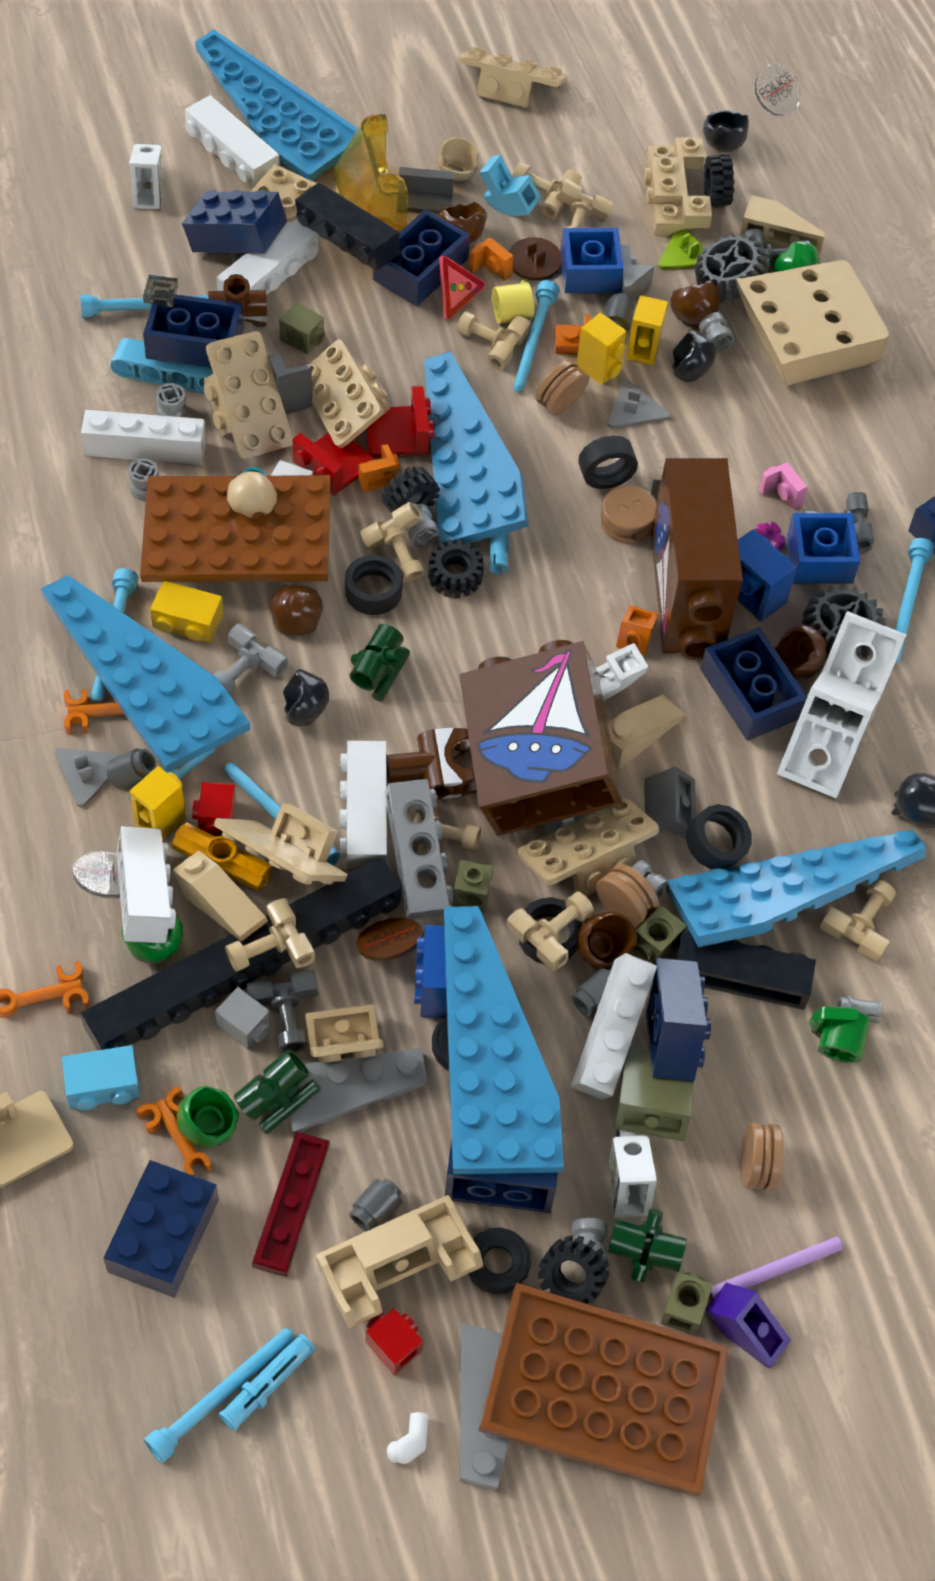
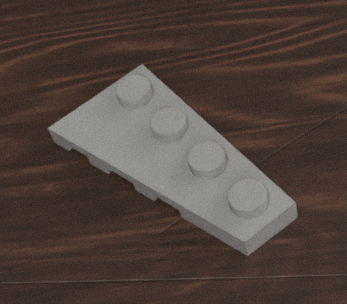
[290,1048,427,1137]
[460,1323,509,1492]

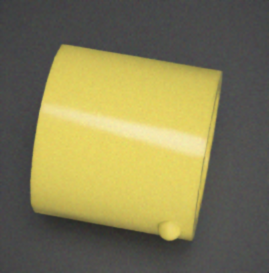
[492,280,534,324]

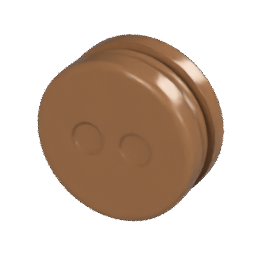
[535,359,589,416]
[601,486,657,543]
[596,864,659,929]
[741,1122,784,1191]

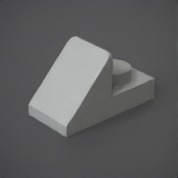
[620,245,654,301]

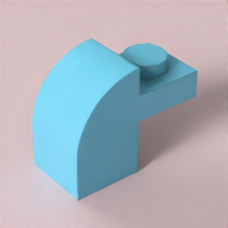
[479,155,541,216]

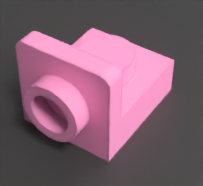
[759,462,807,509]

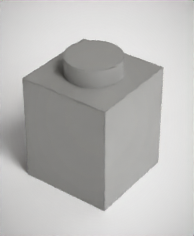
[215,987,271,1049]

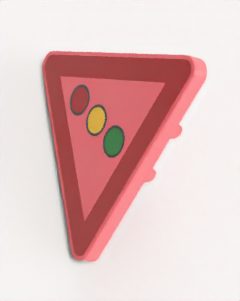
[439,256,485,320]

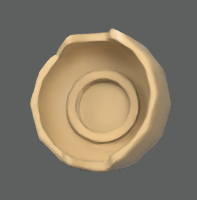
[438,137,480,181]
[227,471,277,518]

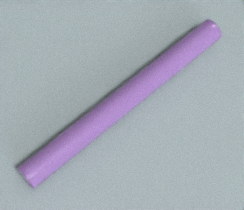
[709,1236,843,1301]

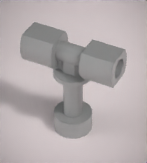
[214,623,288,695]

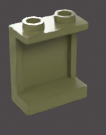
[614,1047,694,1142]

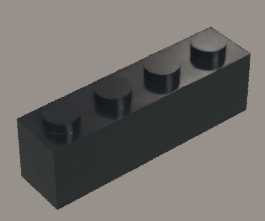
[295,182,401,271]
[676,930,816,1010]

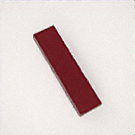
[252,1131,330,1277]

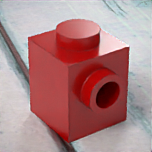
[192,782,236,836]
[365,1308,423,1375]

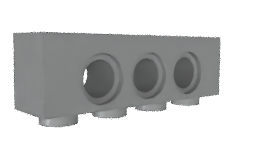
[385,779,453,919]

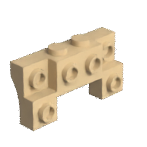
[644,137,712,236]
[315,1195,484,1328]

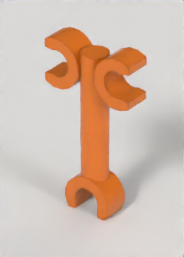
[63,689,125,735]
[0,961,90,1018]
[136,1087,211,1176]

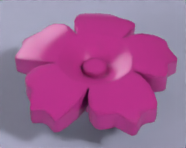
[755,521,786,551]

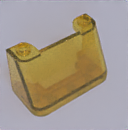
[334,114,408,232]

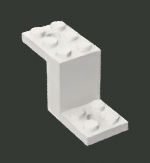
[777,611,907,799]

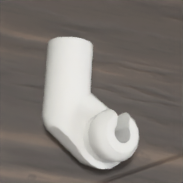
[387,1412,429,1464]

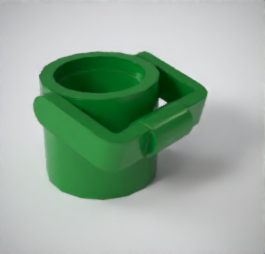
[809,1007,870,1063]

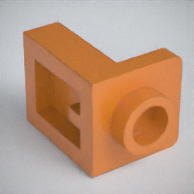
[469,237,513,281]
[554,314,591,354]
[359,444,400,493]
[616,605,659,655]

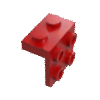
[366,386,434,457]
[292,432,374,496]

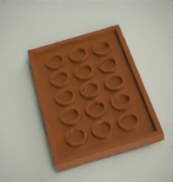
[140,475,331,582]
[478,1283,729,1497]

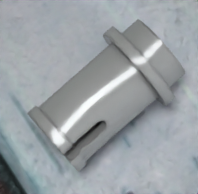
[837,994,882,1023]

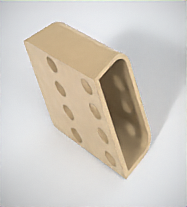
[736,260,889,387]

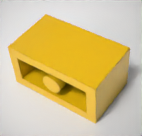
[627,295,668,366]
[577,312,627,385]
[150,580,224,643]
[129,766,186,840]

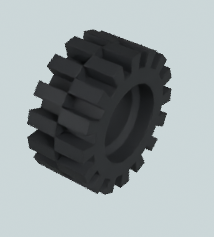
[704,155,735,206]
[382,465,440,513]
[428,539,484,598]
[538,1235,609,1304]

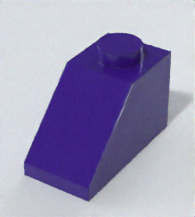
[705,1282,791,1368]

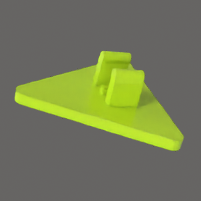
[658,229,704,270]

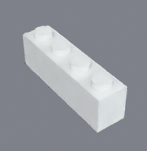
[185,95,280,188]
[217,218,319,295]
[81,410,206,465]
[340,741,387,870]
[117,826,176,943]
[570,953,657,1100]

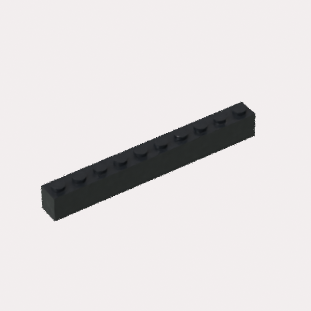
[80,857,402,1051]

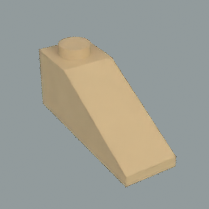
[740,195,825,256]
[608,694,685,771]
[173,851,268,941]

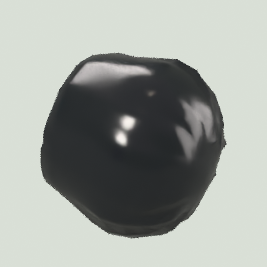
[703,110,749,152]
[672,329,716,382]
[283,669,329,727]

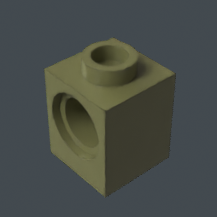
[279,302,325,354]
[452,860,493,914]
[634,905,687,965]
[660,1272,713,1336]

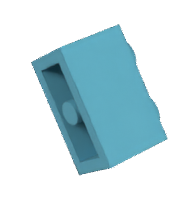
[61,1045,140,1110]

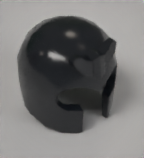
[891,773,935,828]

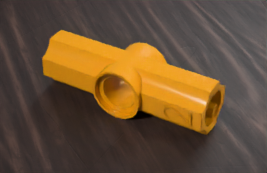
[172,822,273,892]

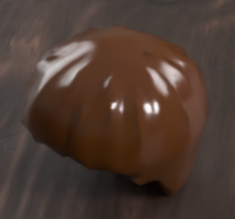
[438,202,487,244]
[670,281,720,326]
[269,584,323,636]
[774,624,827,679]
[577,912,637,970]

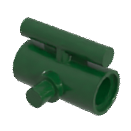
[349,624,410,702]
[234,1050,321,1134]
[607,1209,687,1282]

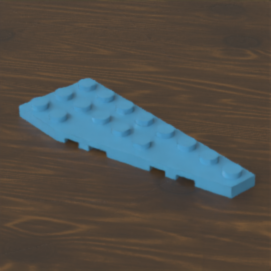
[195,29,366,181]
[424,351,529,546]
[41,575,250,773]
[666,830,926,947]
[444,906,564,1174]

